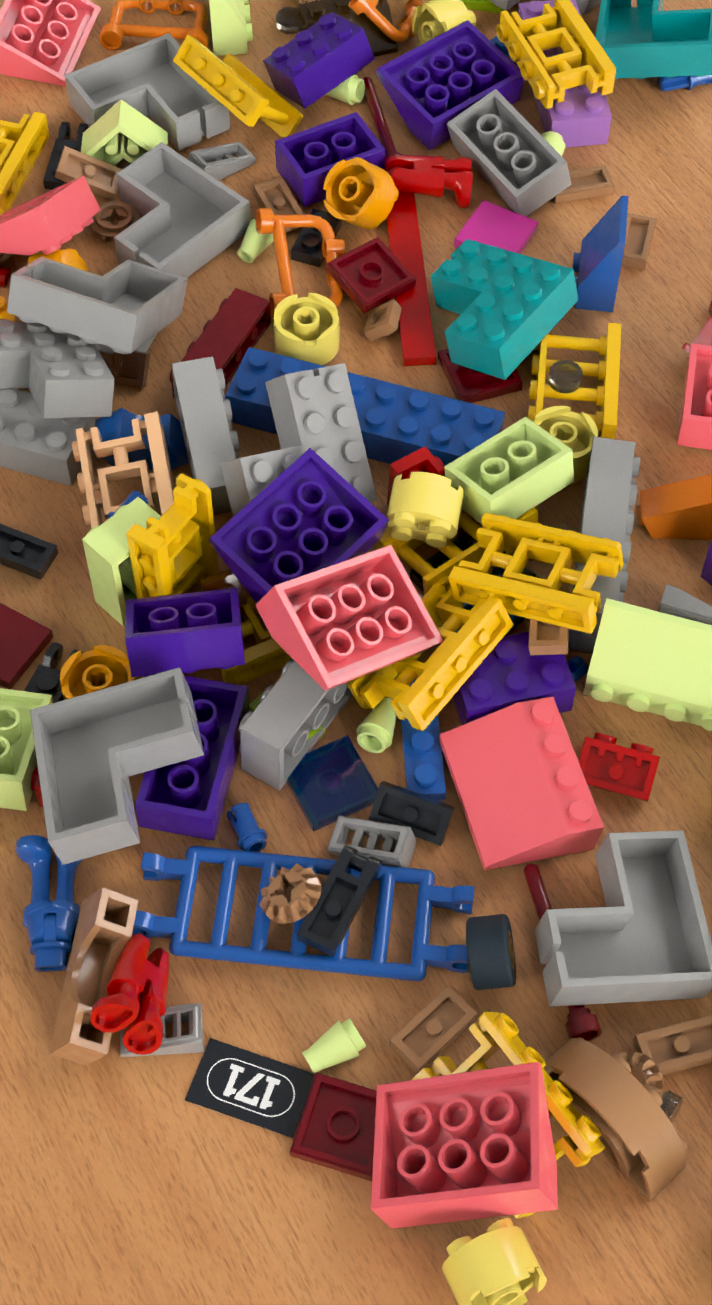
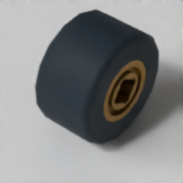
[466,914,516,990]

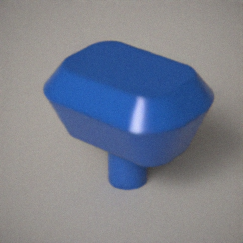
[567,656,588,682]

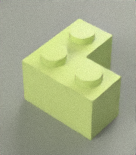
[81,100,168,166]

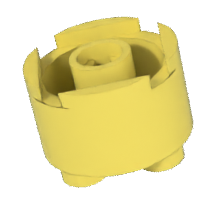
[412,0,476,47]
[274,293,340,365]
[533,406,598,484]
[386,472,464,548]
[442,1218,547,1305]

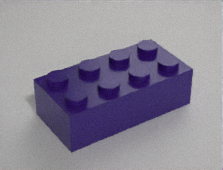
[135,676,250,841]

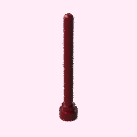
[363,77,402,160]
[524,863,602,1041]

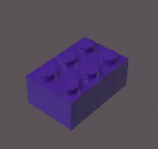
[263,12,375,108]
[275,112,385,207]
[125,588,245,677]
[453,632,576,725]

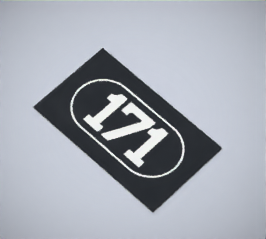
[185,1038,315,1138]

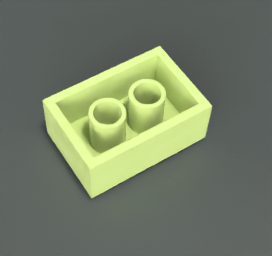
[444,417,574,525]
[82,497,162,627]

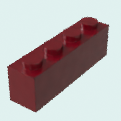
[169,288,271,398]

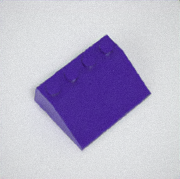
[376,20,524,151]
[209,448,389,603]

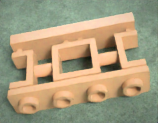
[72,411,174,528]

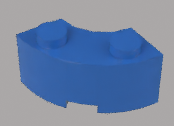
[93,408,189,471]

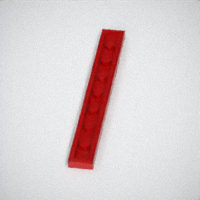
[386,191,436,366]

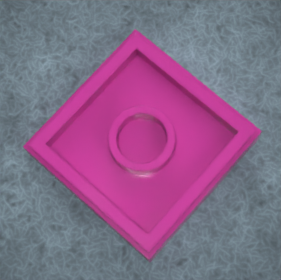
[454,200,538,254]

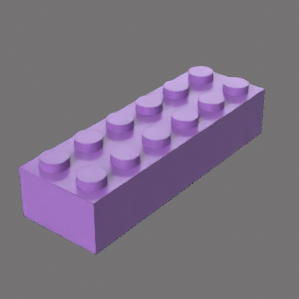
[518,0,612,148]

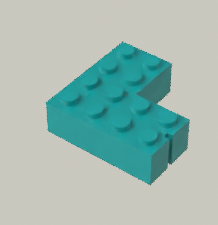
[595,0,712,79]
[430,239,578,380]

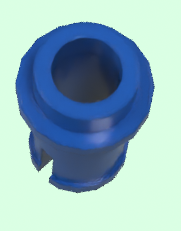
[227,803,267,852]

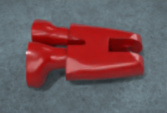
[385,155,473,208]
[90,933,169,1055]

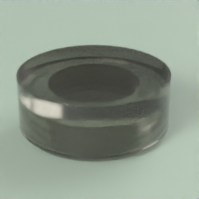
[276,7,299,34]
[548,360,583,393]
[660,1090,683,1124]

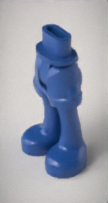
[15,835,84,972]

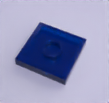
[287,735,378,831]

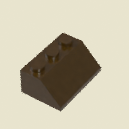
[298,0,398,57]

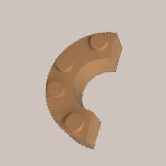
[544,1037,688,1202]

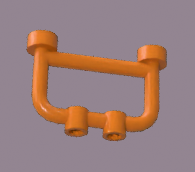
[99,0,209,50]
[348,0,423,42]
[255,208,345,319]

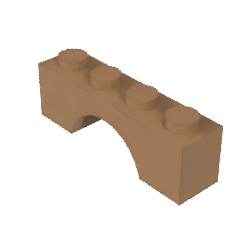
[49,887,139,1066]

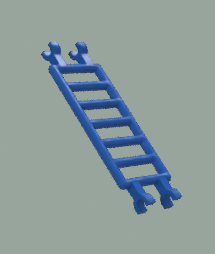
[132,846,474,982]

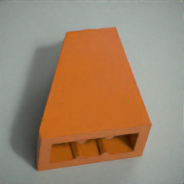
[636,474,712,540]

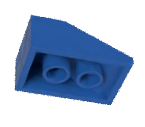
[572,195,629,312]

